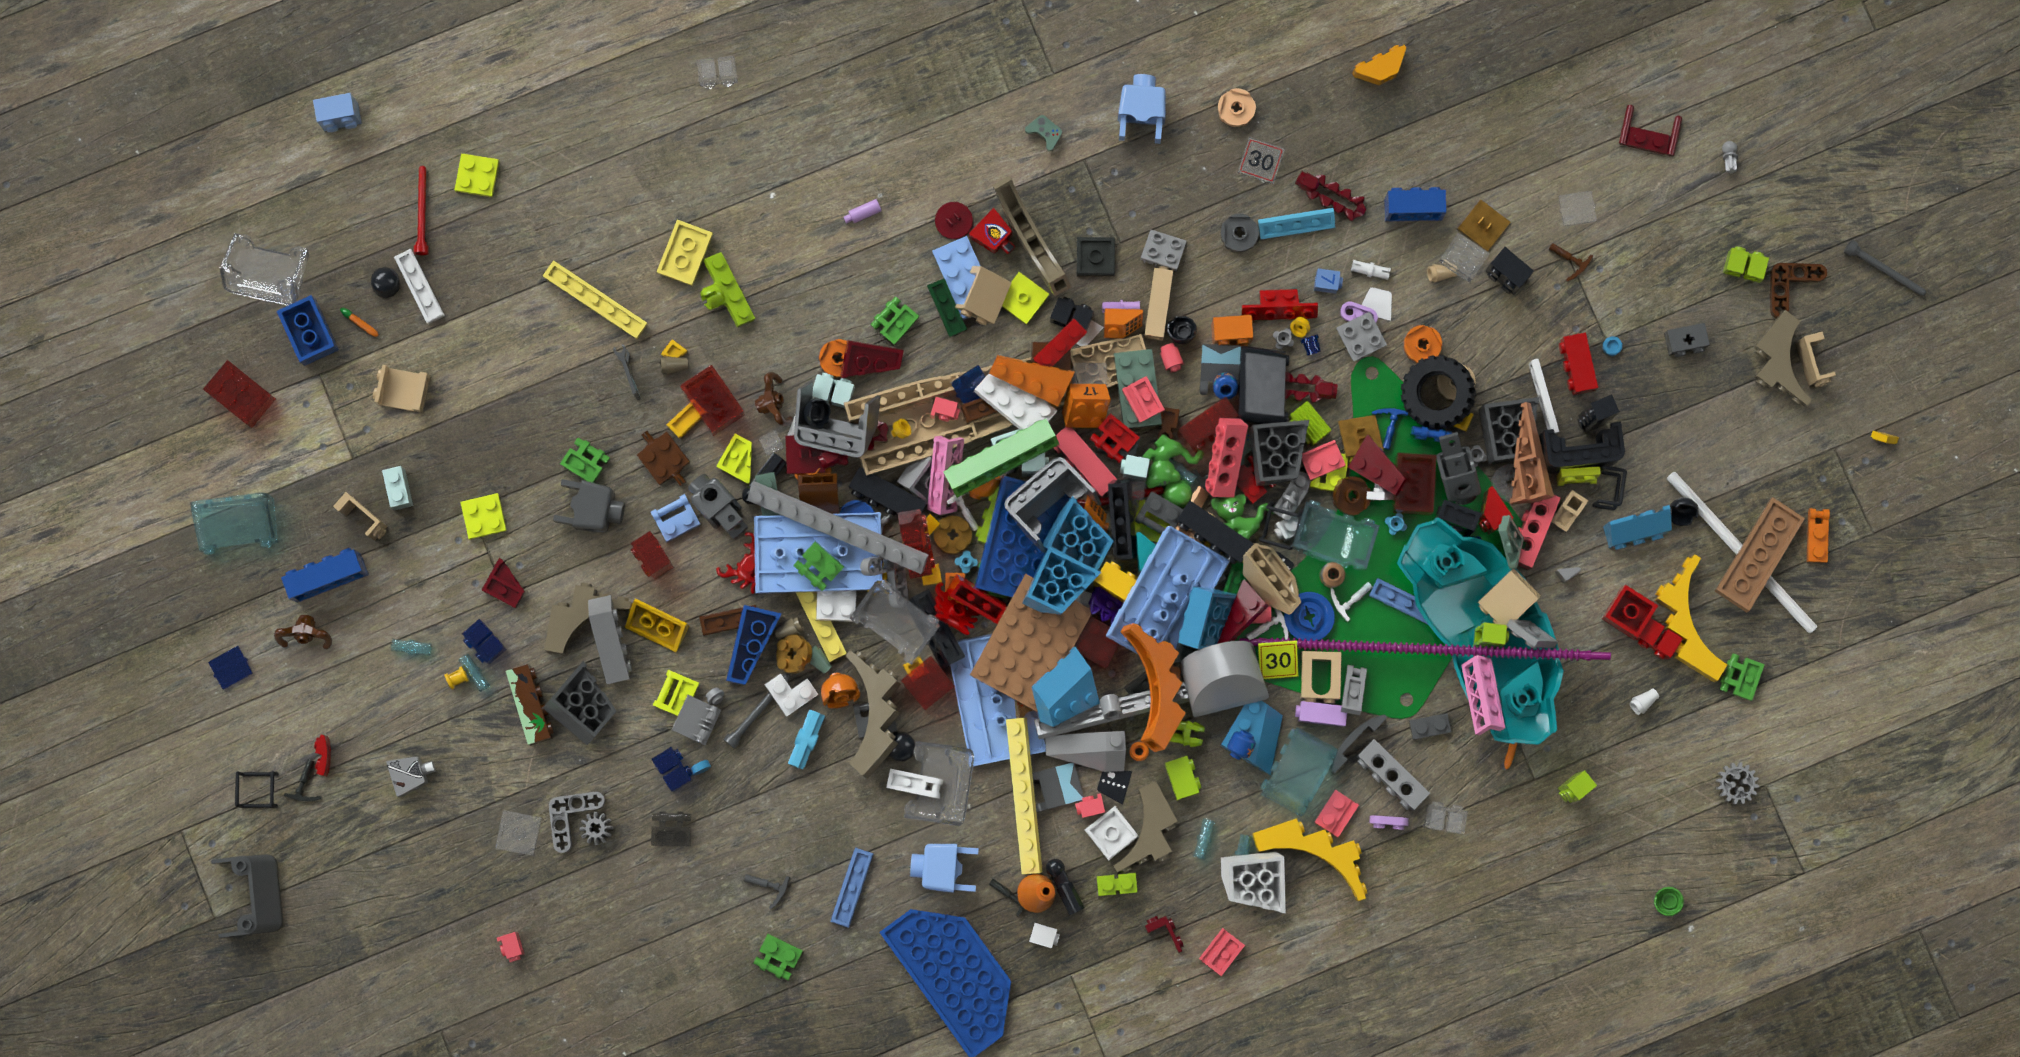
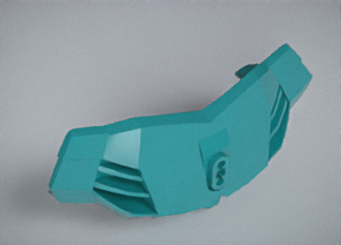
[1397,518,1564,745]

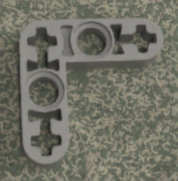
[860,555,908,607]
[549,792,606,853]

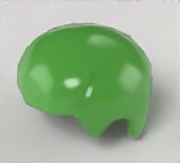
[1162,480,1192,509]
[1654,887,1684,917]

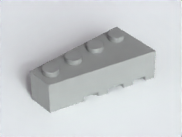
[588,595,632,684]

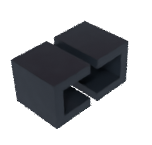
[1050,297,1094,336]

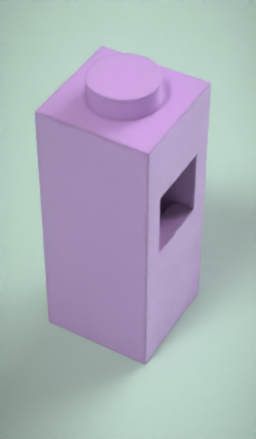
[1295,701,1347,727]

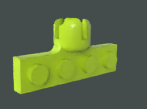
[700,252,755,328]

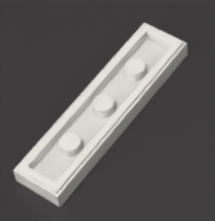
[394,249,445,324]
[1529,359,1559,434]

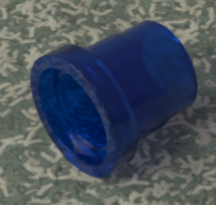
[1300,334,1321,356]

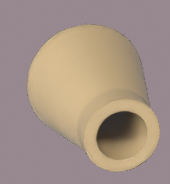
[1427,264,1457,283]

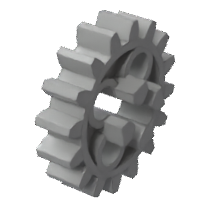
[1716,762,1759,805]

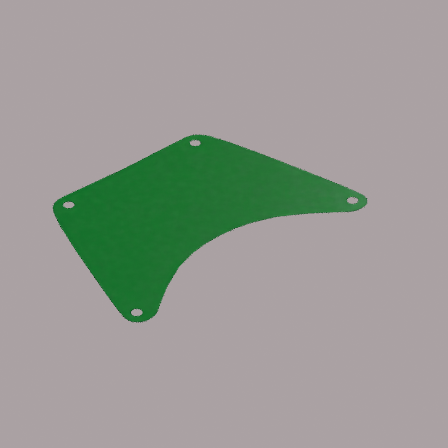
[1234,356,1527,719]

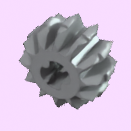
[580,812,613,845]

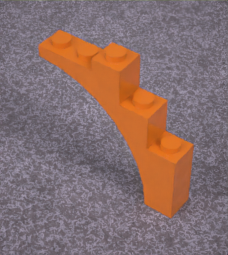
[1120,623,1186,752]

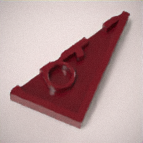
[1217,579,1269,644]

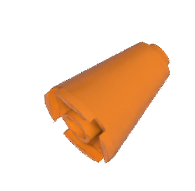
[1017,874,1056,913]

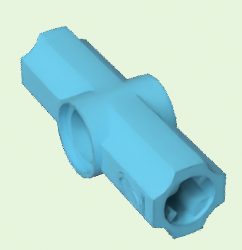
[788,710,825,770]

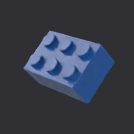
[1384,187,1446,221]
[277,295,339,366]

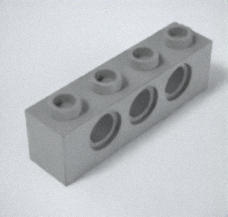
[1356,739,1430,811]

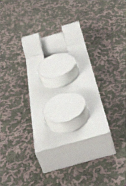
[886,769,943,799]

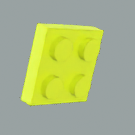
[454,153,500,198]
[460,493,507,540]

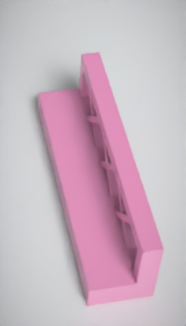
[927,436,964,515]
[1462,655,1505,735]

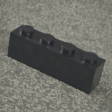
[1577,394,1620,433]
[849,467,928,525]
[1108,479,1137,560]
[1176,501,1254,565]

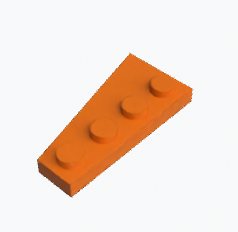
[989,355,1075,407]

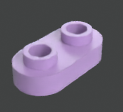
[1340,302,1378,322]
[1370,816,1409,830]

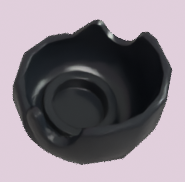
[371,267,400,298]
[1167,316,1197,345]
[803,398,831,428]
[1670,497,1699,526]
[889,731,916,762]

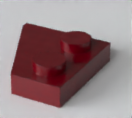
[482,558,525,608]

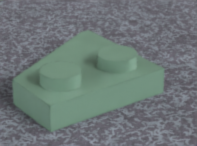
[1499,515,1524,569]

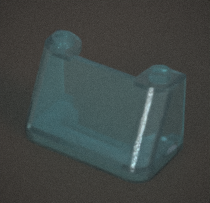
[190,493,278,555]

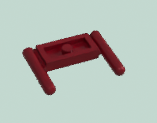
[1619,105,1682,157]

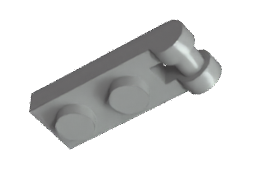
[1341,665,1367,715]

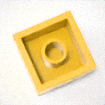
[1093,561,1138,603]

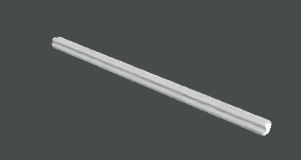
[1667,472,1817,633]

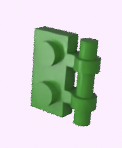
[870,296,920,346]
[560,438,610,483]
[793,541,844,591]
[1720,653,1765,701]
[753,934,803,980]

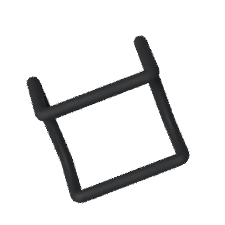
[1592,465,1627,510]
[1259,501,1304,550]
[235,771,279,808]

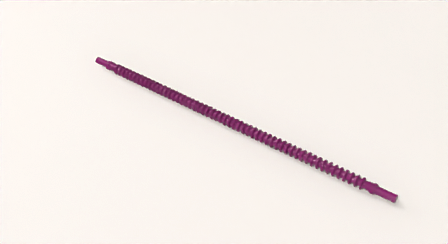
[1239,637,1611,661]

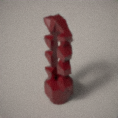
[1295,171,1366,222]
[1285,372,1338,403]
[817,421,889,470]

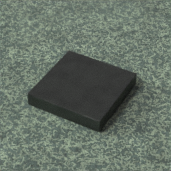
[1077,237,1115,276]

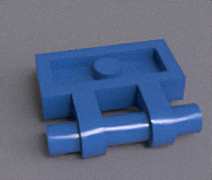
[1410,426,1452,442]

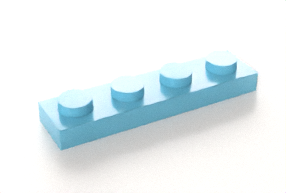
[1258,208,1335,239]

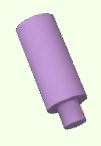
[843,199,881,224]

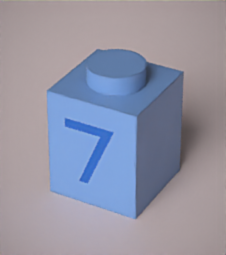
[1314,268,1343,294]

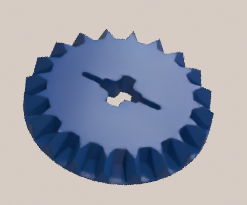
[1284,592,1334,641]

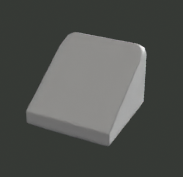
[1555,567,1581,583]

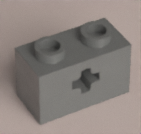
[1664,323,1710,357]

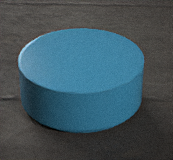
[1602,336,1622,356]
[691,760,711,775]

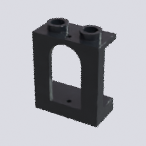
[1434,500,1481,537]

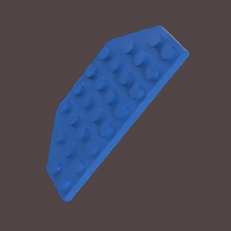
[879,909,1011,1057]

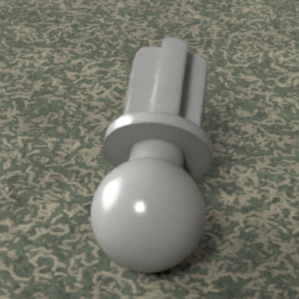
[1722,141,1738,174]

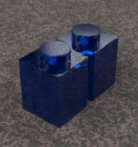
[462,619,507,664]
[652,747,694,793]

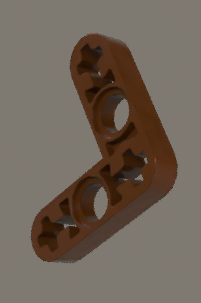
[1770,263,1827,318]

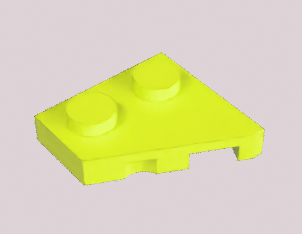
[716,434,752,485]

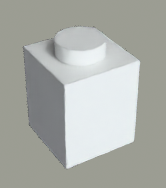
[1029,923,1060,948]

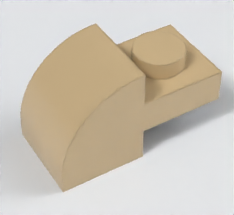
[1551,490,1588,532]

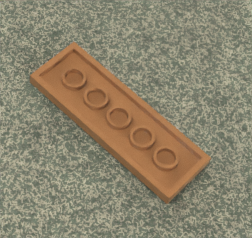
[1715,497,1805,613]

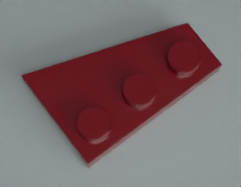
[840,340,904,378]
[1348,434,1407,496]

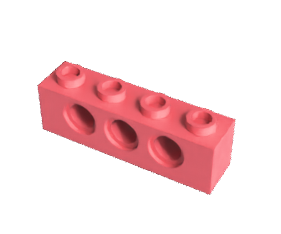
[1205,418,1248,497]
[1518,495,1561,570]

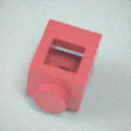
[931,397,960,422]
[1075,793,1105,818]
[497,932,525,963]

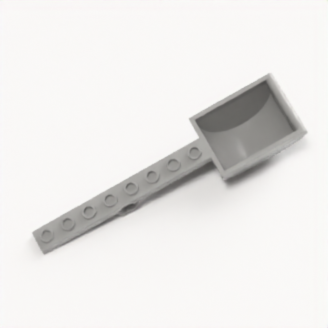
[1034,641,1269,739]

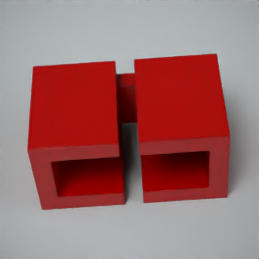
[1636,618,1683,660]

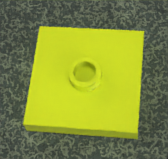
[1002,272,1049,325]

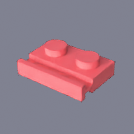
[1122,376,1165,423]
[1302,440,1346,481]
[1314,790,1359,838]
[1199,928,1245,976]

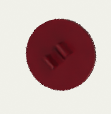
[935,202,973,239]

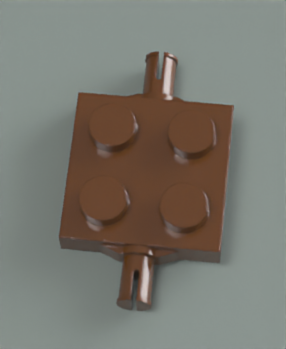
[637,431,690,487]

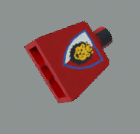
[969,208,1016,255]

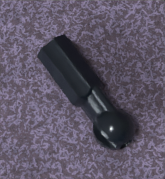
[742,453,786,505]
[1046,859,1085,915]

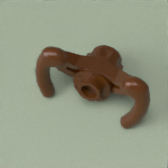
[755,372,793,427]
[274,615,332,650]

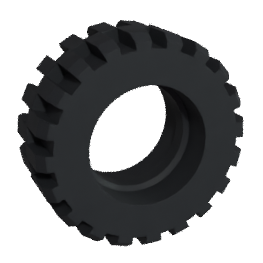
[1401,355,1476,429]

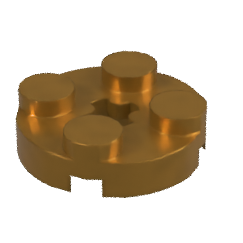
[934,516,972,555]
[776,634,812,674]

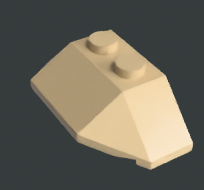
[1243,543,1301,615]

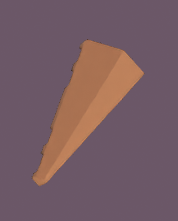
[1510,402,1554,504]

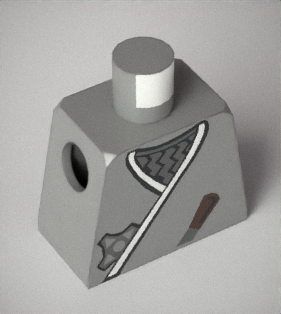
[386,757,436,798]

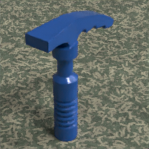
[1372,408,1408,450]

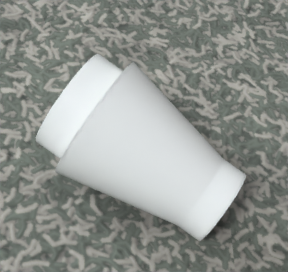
[1630,689,1659,715]

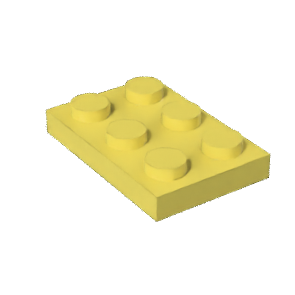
[657,220,713,286]

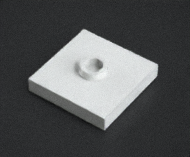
[1085,806,1139,861]

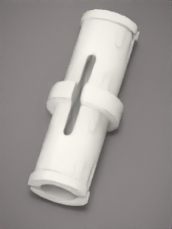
[1351,260,1391,280]

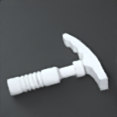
[947,492,979,531]
[1330,582,1373,622]
[1246,608,1288,640]

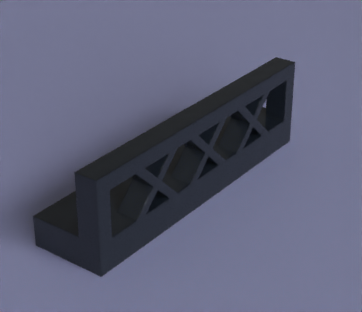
[906,589,965,670]

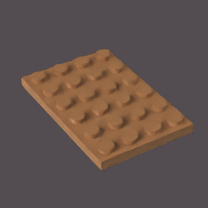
[970,574,1091,713]

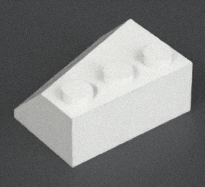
[1221,851,1286,914]

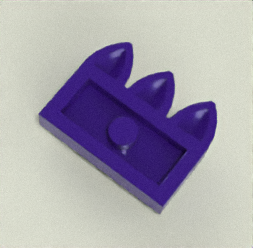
[1088,586,1124,624]

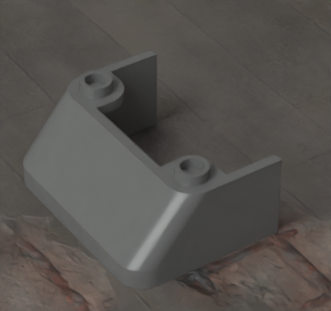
[794,381,881,457]
[1005,457,1102,554]
[211,854,283,938]

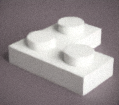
[764,674,818,716]

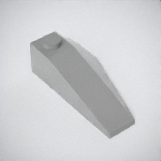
[1045,731,1126,772]

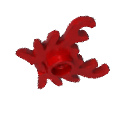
[716,532,756,594]
[934,582,981,635]

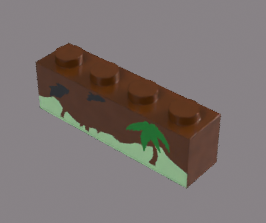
[506,664,554,746]

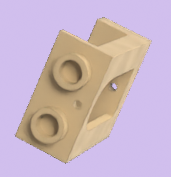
[1300,651,1341,703]

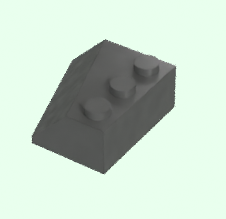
[1478,397,1539,465]
[1249,420,1309,486]
[543,660,616,745]

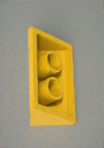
[625,598,689,652]

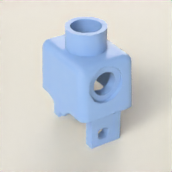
[1118,74,1166,144]
[910,844,979,893]

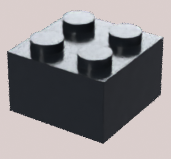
[1485,247,1534,295]

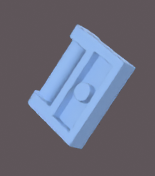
[651,494,701,542]

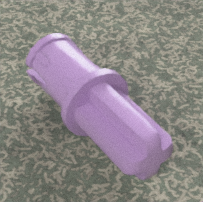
[1102,300,1140,313]

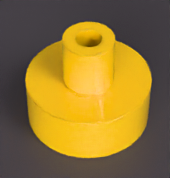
[1290,317,1310,338]
[891,418,911,439]

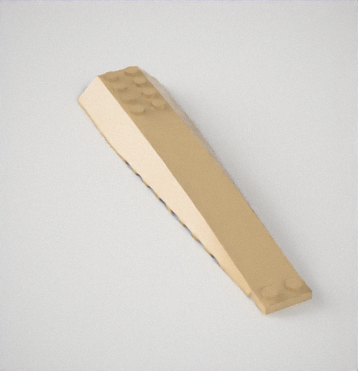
[844,334,1146,476]

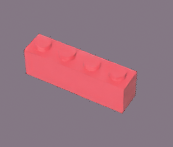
[1053,427,1117,498]

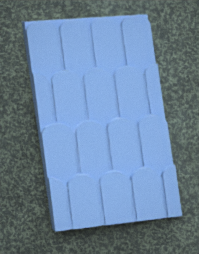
[754,512,883,593]
[1106,526,1229,655]
[950,634,1046,767]

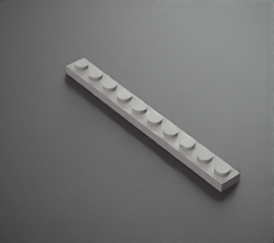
[747,481,929,574]

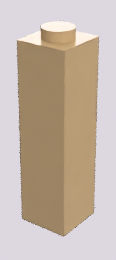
[1144,266,1173,341]

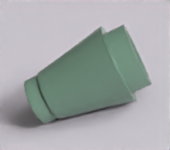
[810,645,832,674]

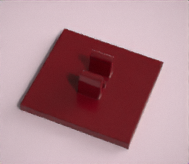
[785,435,825,474]

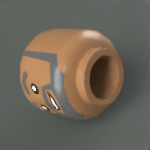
[1319,562,1345,588]

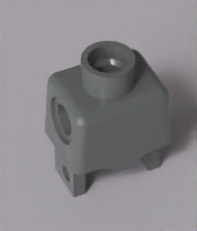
[1436,432,1481,505]
[688,474,748,540]
[553,479,625,533]

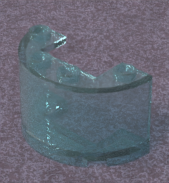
[1292,500,1380,570]
[1260,727,1338,817]

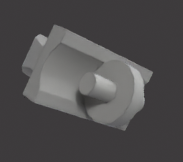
[1272,482,1307,522]

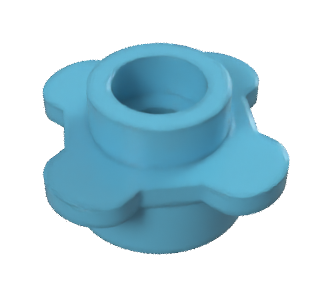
[1385,513,1407,535]
[955,550,978,574]

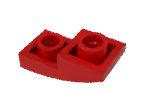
[314,734,331,777]

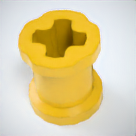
[444,666,469,690]

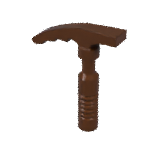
[1549,243,1593,282]

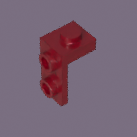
[1145,916,1184,953]

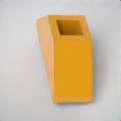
[1352,45,1406,85]

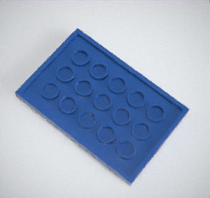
[975,476,1070,598]

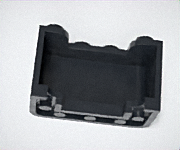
[1539,422,1625,474]

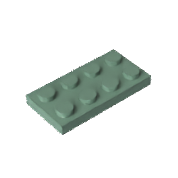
[1113,349,1162,429]

